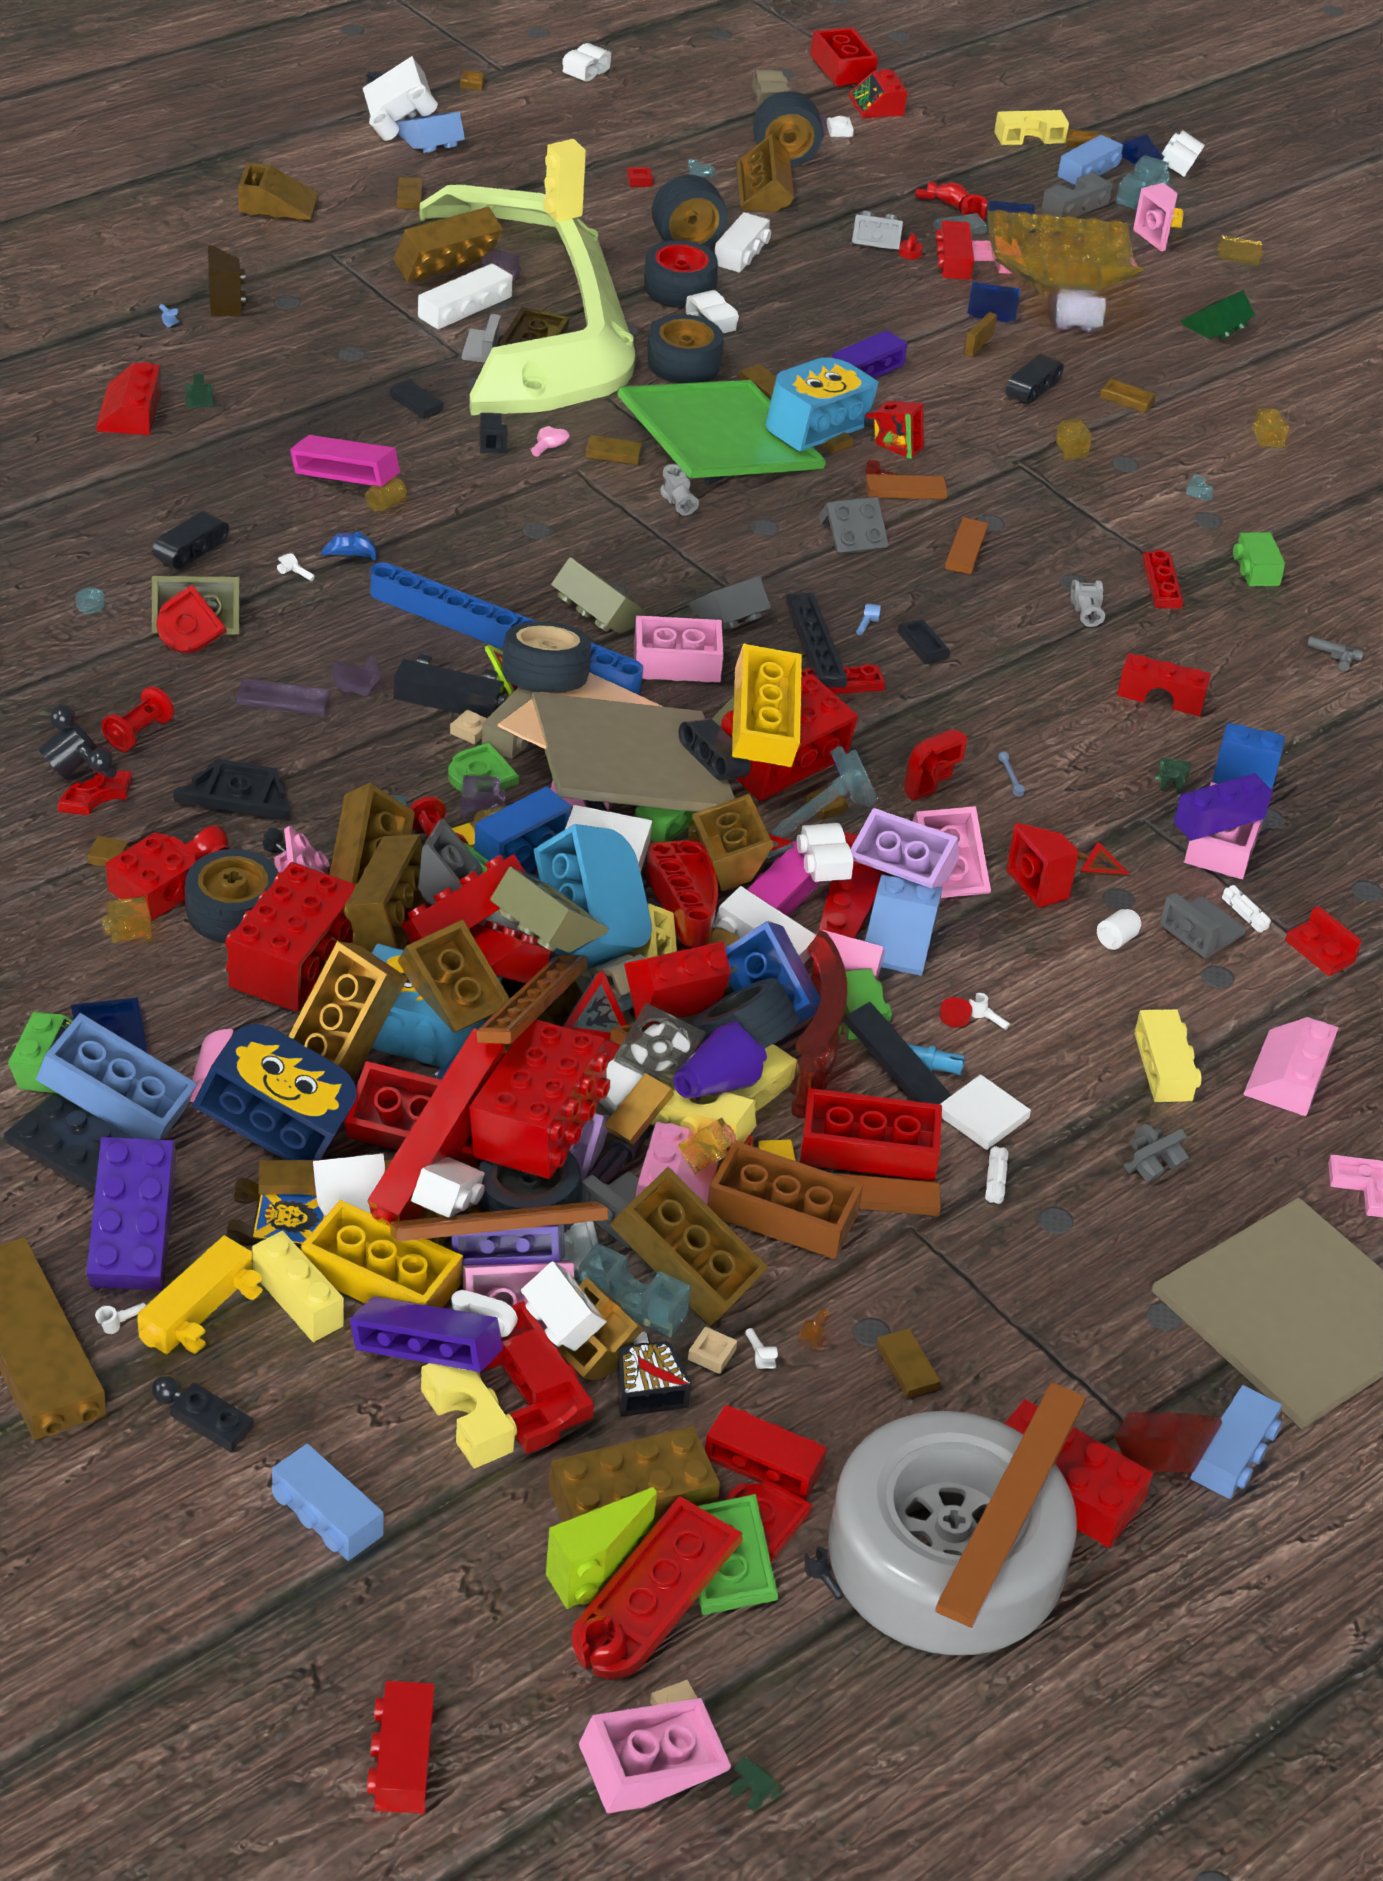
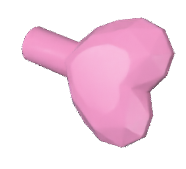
[531,426,570,457]

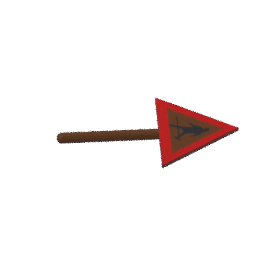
[1078,842,1130,876]

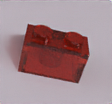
[1114,1412,1222,1472]

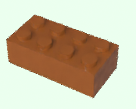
[707,1140,864,1259]

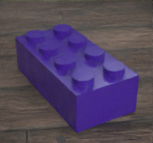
[86,1137,176,1291]

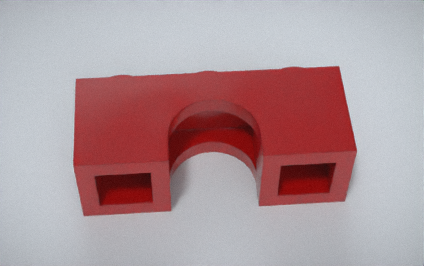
[1117,653,1211,717]

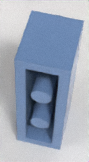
[1058,135,1123,185]
[1190,1385,1283,1499]
[271,1443,384,1561]

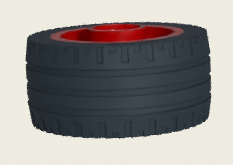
[644,240,718,307]

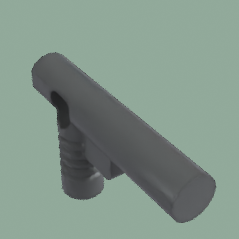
[1307,636,1364,671]

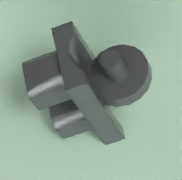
[1123,1124,1189,1183]

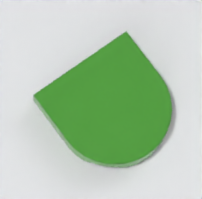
[448,742,519,795]

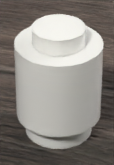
[1097,909,1141,950]

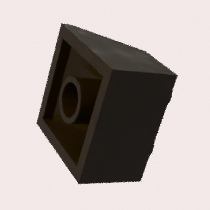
[208,246,246,316]

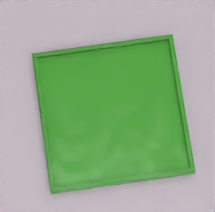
[617,380,826,478]

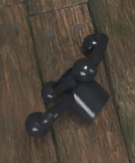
[38,705,117,779]

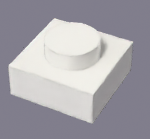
[827,116,854,137]

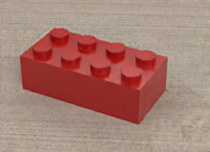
[344,1061,482,1170]
[800,1088,942,1181]
[1004,1399,1153,1548]

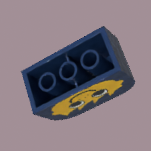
[192,1024,356,1160]

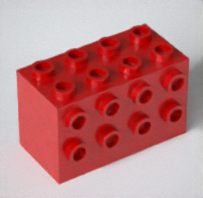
[721,674,858,801]
[225,862,356,1012]
[469,1020,610,1179]

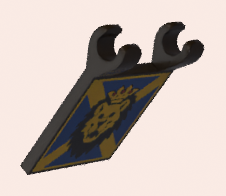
[226,1178,326,1250]

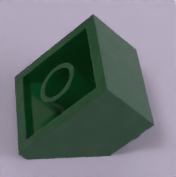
[1181,289,1255,339]

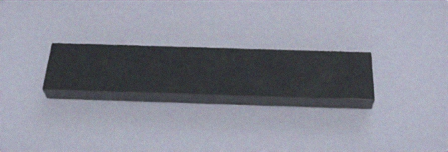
[786,593,847,687]

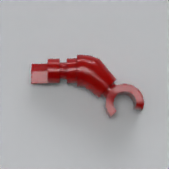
[915,182,988,222]

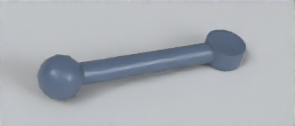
[998,751,1025,797]

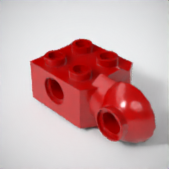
[105,825,230,922]

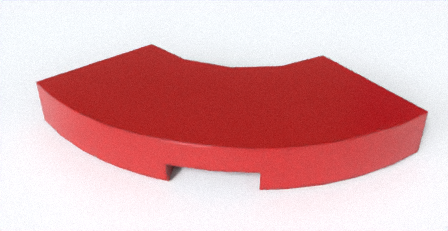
[58,771,133,815]

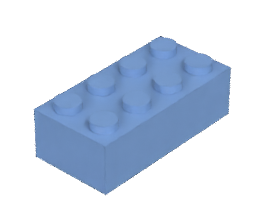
[36,1013,197,1140]

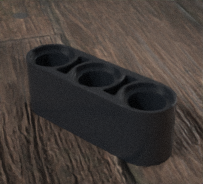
[1005,354,1064,404]
[152,511,229,569]
[678,719,751,780]

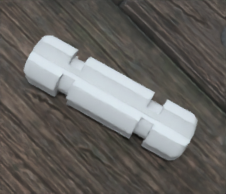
[1222,885,1271,932]
[985,1146,1009,1204]

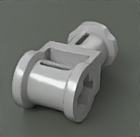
[660,464,699,516]
[1070,580,1105,627]

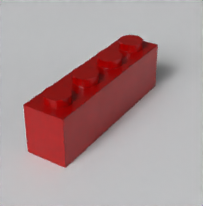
[401,854,525,943]

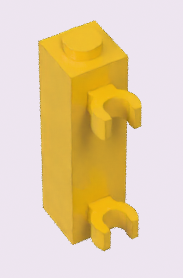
[137,1235,263,1355]

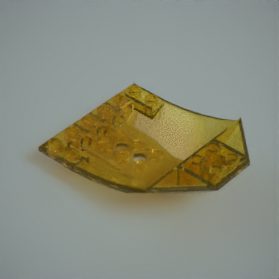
[987,210,1143,298]

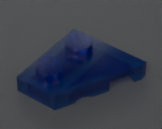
[1121,134,1164,172]

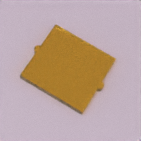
[1217,235,1263,265]

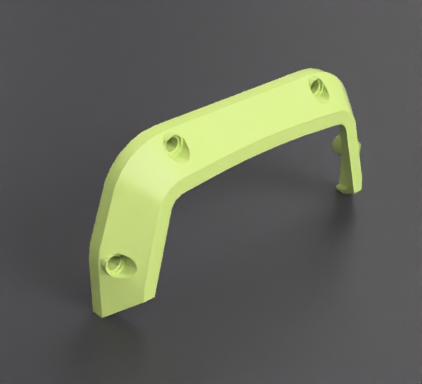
[419,185,635,415]

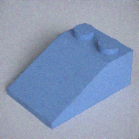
[395,111,465,153]
[865,875,943,976]

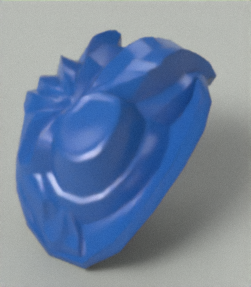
[321,531,377,561]

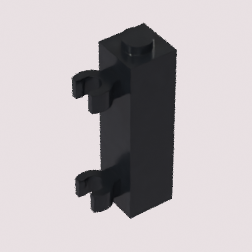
[394,654,507,718]

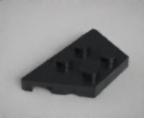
[174,759,291,821]

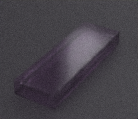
[237,678,330,716]

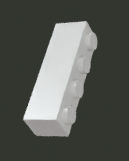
[418,263,513,329]

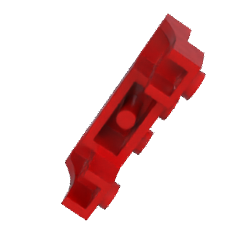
[480,1301,594,1454]

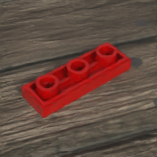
[1142,550,1183,609]
[801,664,885,694]

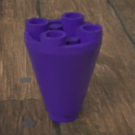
[673,1021,767,1098]

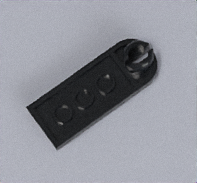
[4,1093,135,1194]

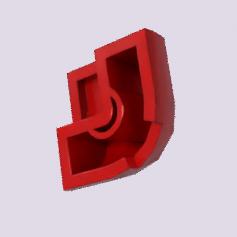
[903,729,968,801]

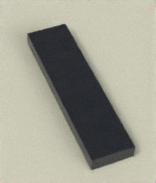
[844,1002,952,1105]

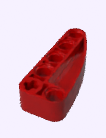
[645,840,718,948]

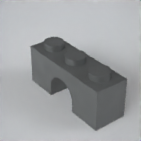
[1041,172,1112,223]

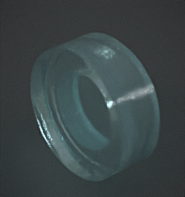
[75,588,105,613]

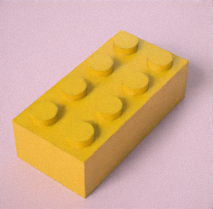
[732,644,802,767]
[301,1200,463,1308]

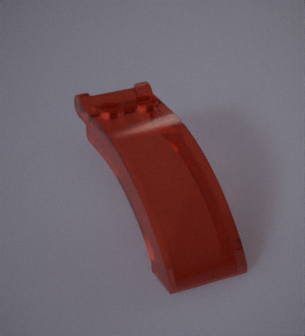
[790,930,847,1118]

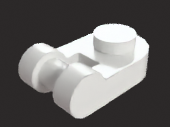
[451,1290,518,1337]

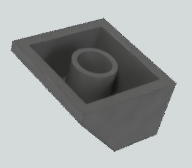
[688,576,771,630]
[418,819,482,905]

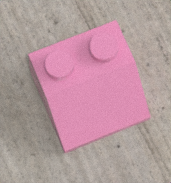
[1133,183,1178,252]

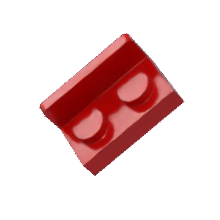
[1285,906,1361,976]

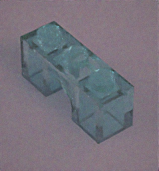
[1116,155,1170,210]
[578,1243,691,1337]

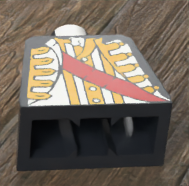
[617,1331,691,1417]

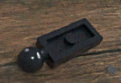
[152,1374,254,1453]

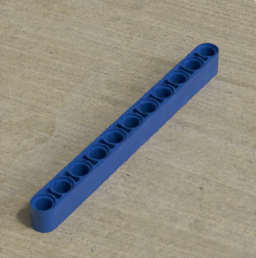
[370,563,643,695]

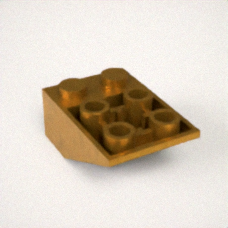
[238,163,318,221]

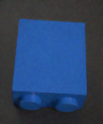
[1212,723,1285,790]

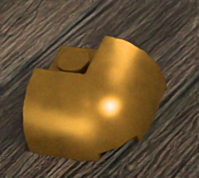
[559,1277,644,1380]

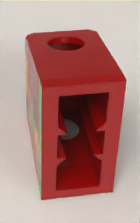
[864,401,924,459]

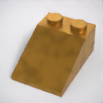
[398,920,510,1033]

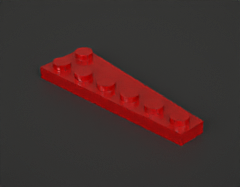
[811,832,891,961]

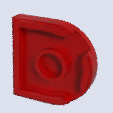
[156,584,227,653]
[725,1481,813,1562]

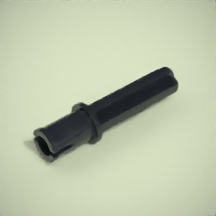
[586,1129,651,1185]

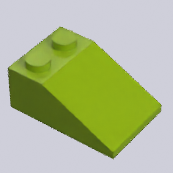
[546,1487,657,1609]

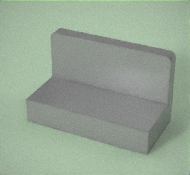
[462,314,501,363]

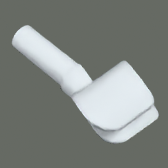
[277,553,315,581]
[969,993,1010,1030]
[95,1303,146,1334]
[745,1328,778,1369]

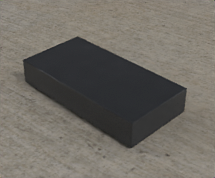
[390,380,444,419]
[897,619,950,664]

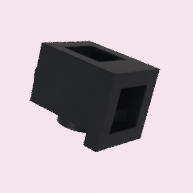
[479,413,508,453]

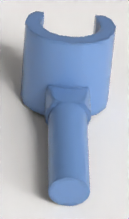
[159,304,180,327]
[856,604,881,635]

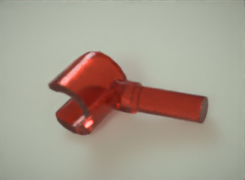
[865,460,899,475]

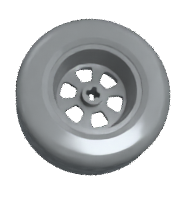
[828,1411,1077,1655]

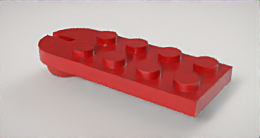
[572,1496,743,1679]

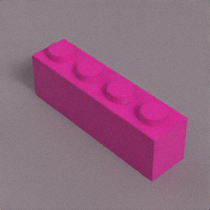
[290,435,400,487]
[746,841,823,916]

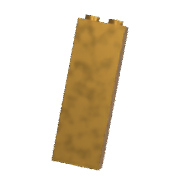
[0,1237,106,1441]

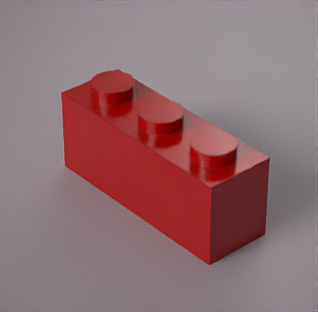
[935,220,974,280]
[705,1404,827,1500]
[367,1681,434,1814]

